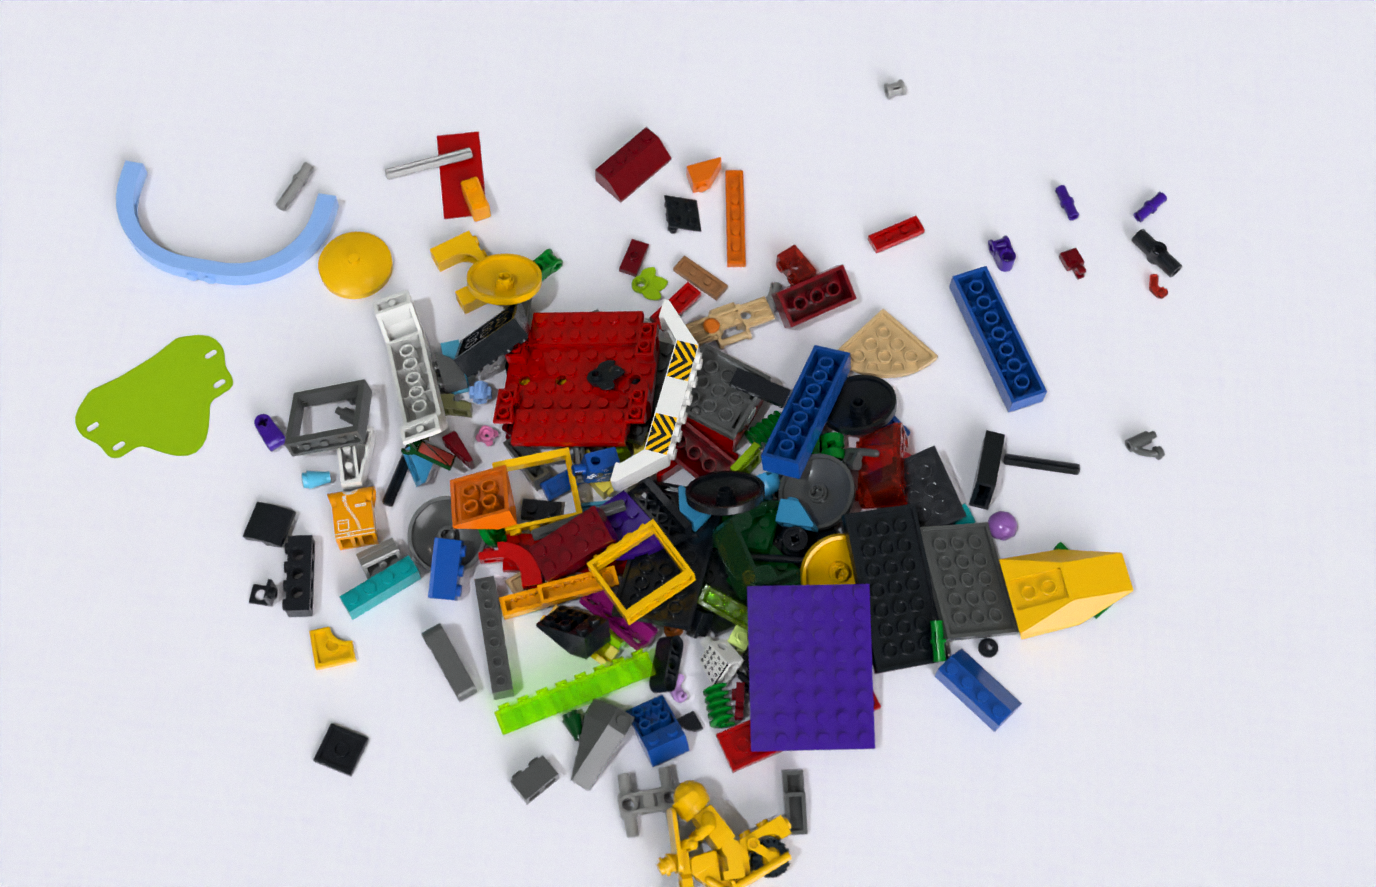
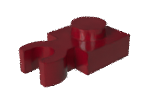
[731,682,745,721]

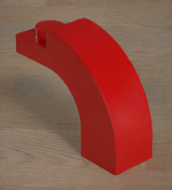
[478,542,543,590]

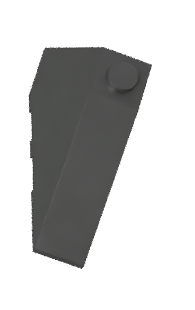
[571,698,634,791]

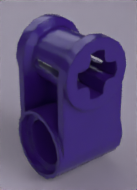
[988,235,1016,272]
[254,414,285,452]

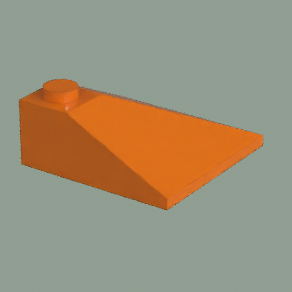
[450,465,517,529]

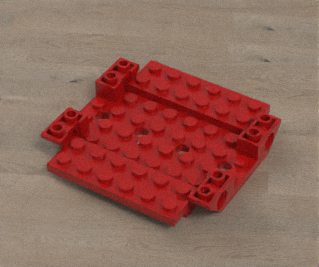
[493,311,660,447]

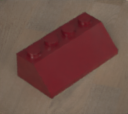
[595,127,672,203]
[673,421,736,479]

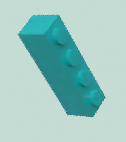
[339,555,421,620]

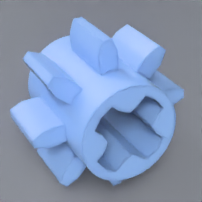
[469,381,492,404]

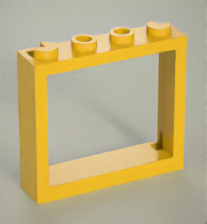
[492,447,582,536]
[587,519,696,625]

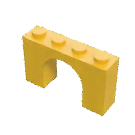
[430,230,488,314]

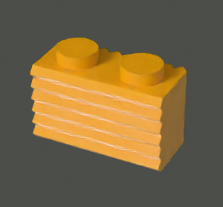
[461,177,491,222]

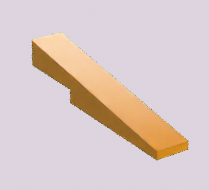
[499,566,619,620]

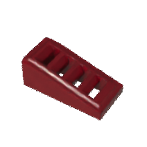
[442,431,475,470]

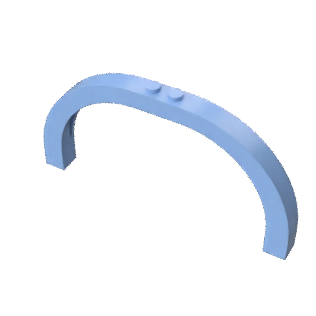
[116,161,339,285]

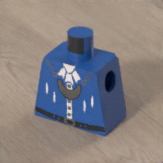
[571,447,620,483]

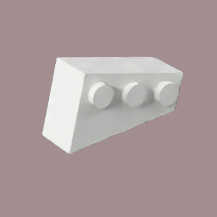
[337,426,376,491]

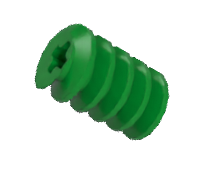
[744,410,781,450]
[703,683,735,729]

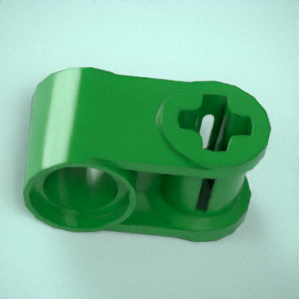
[533,249,563,282]

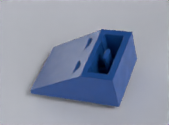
[626,695,690,767]

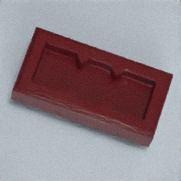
[619,239,649,277]

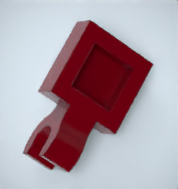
[1059,247,1086,280]

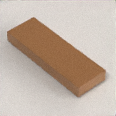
[673,255,728,301]

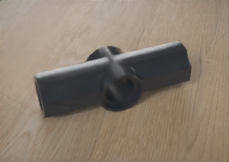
[1131,229,1182,277]

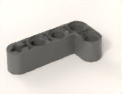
[421,623,478,702]

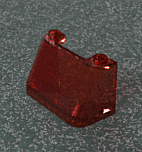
[855,422,908,509]

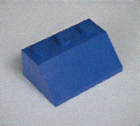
[428,538,467,601]

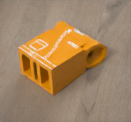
[327,486,379,550]

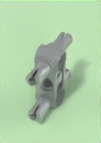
[617,766,680,838]

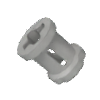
[884,79,906,99]

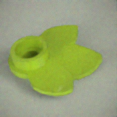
[631,267,668,300]

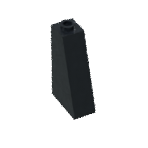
[969,430,1005,510]

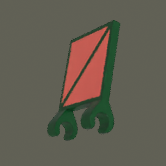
[401,439,456,471]

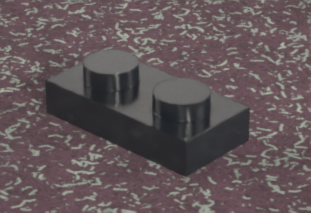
[521,499,562,521]

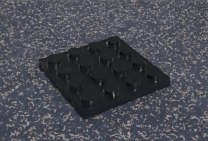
[863,445,967,527]

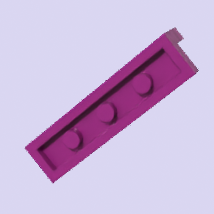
[579,590,658,651]

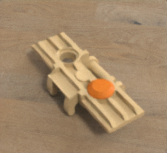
[685,296,775,350]

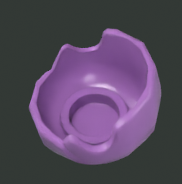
[988,511,1018,541]

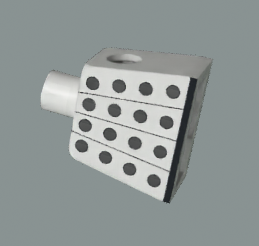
[699,636,744,685]

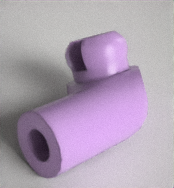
[670,673,687,703]

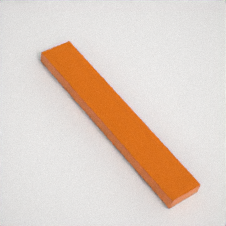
[725,170,746,267]

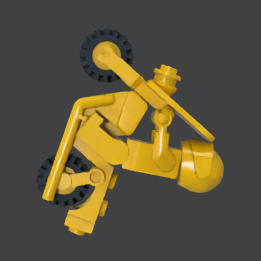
[656,780,792,887]

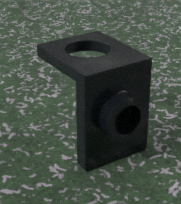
[249,579,278,607]

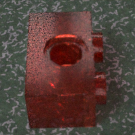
[776,244,817,285]

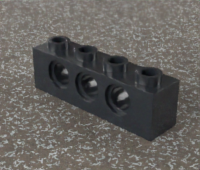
[282,535,315,617]

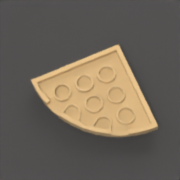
[838,309,938,378]

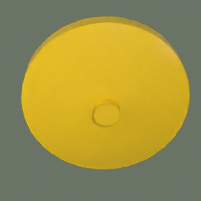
[318,232,393,299]
[467,253,542,305]
[800,533,855,585]

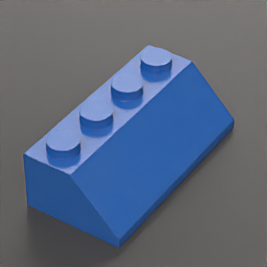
[934,649,1022,732]

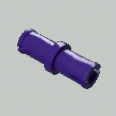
[1055,185,1079,221]
[1133,192,1167,222]

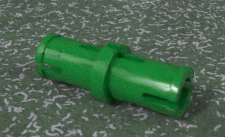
[930,620,946,662]

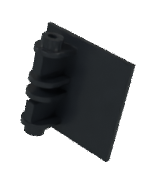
[664,195,701,234]

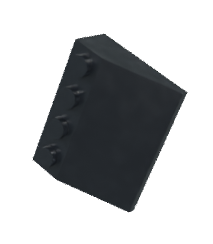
[454,303,530,378]

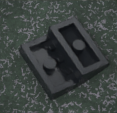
[242,502,296,548]

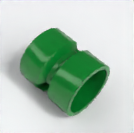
[819,432,845,461]

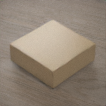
[505,572,530,594]

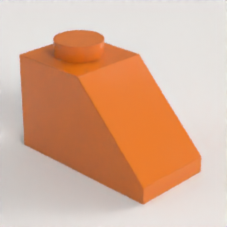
[686,157,722,193]

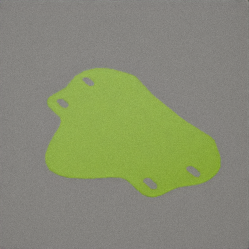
[75,335,233,458]

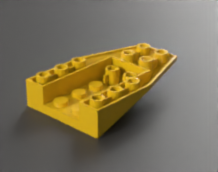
[999,549,1133,640]

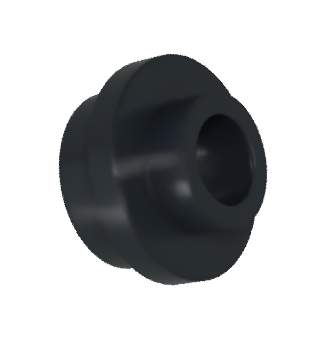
[978,638,998,658]

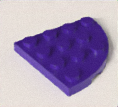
[599,490,664,560]

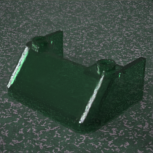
[712,501,797,600]

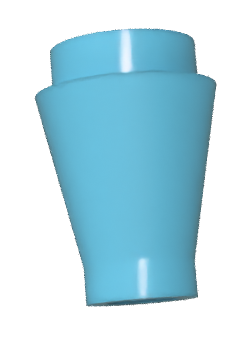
[301,470,331,489]

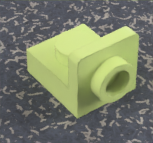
[727,625,748,655]

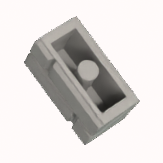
[356,538,402,579]

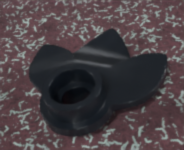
[587,360,625,390]

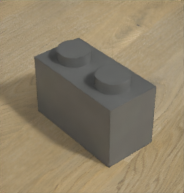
[510,755,559,805]

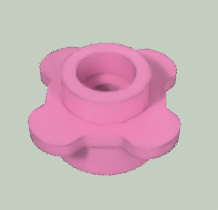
[476,425,498,446]

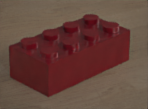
[771,264,857,328]
[529,505,620,582]

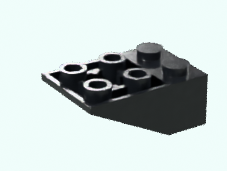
[536,606,611,659]

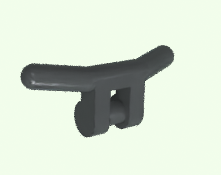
[842,447,880,470]

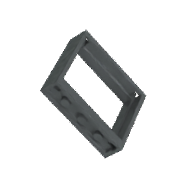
[284,379,372,457]

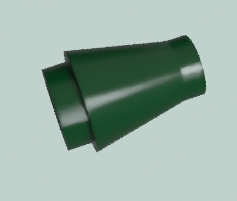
[562,709,583,741]

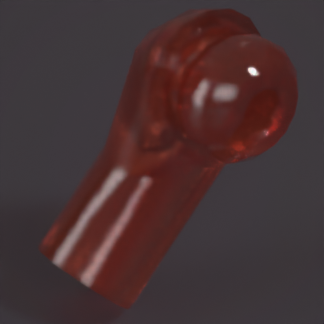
[1149,274,1168,299]

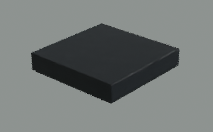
[313,723,369,777]

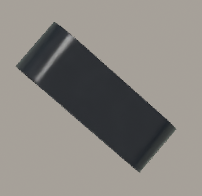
[649,635,684,693]

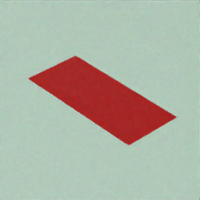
[437,131,485,219]

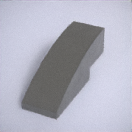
[503,438,551,491]
[781,769,808,835]

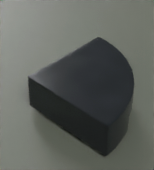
[677,711,703,732]

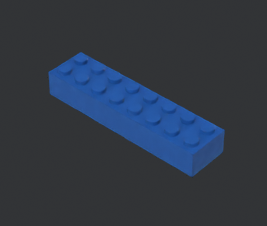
[949,266,1047,413]
[761,345,851,479]

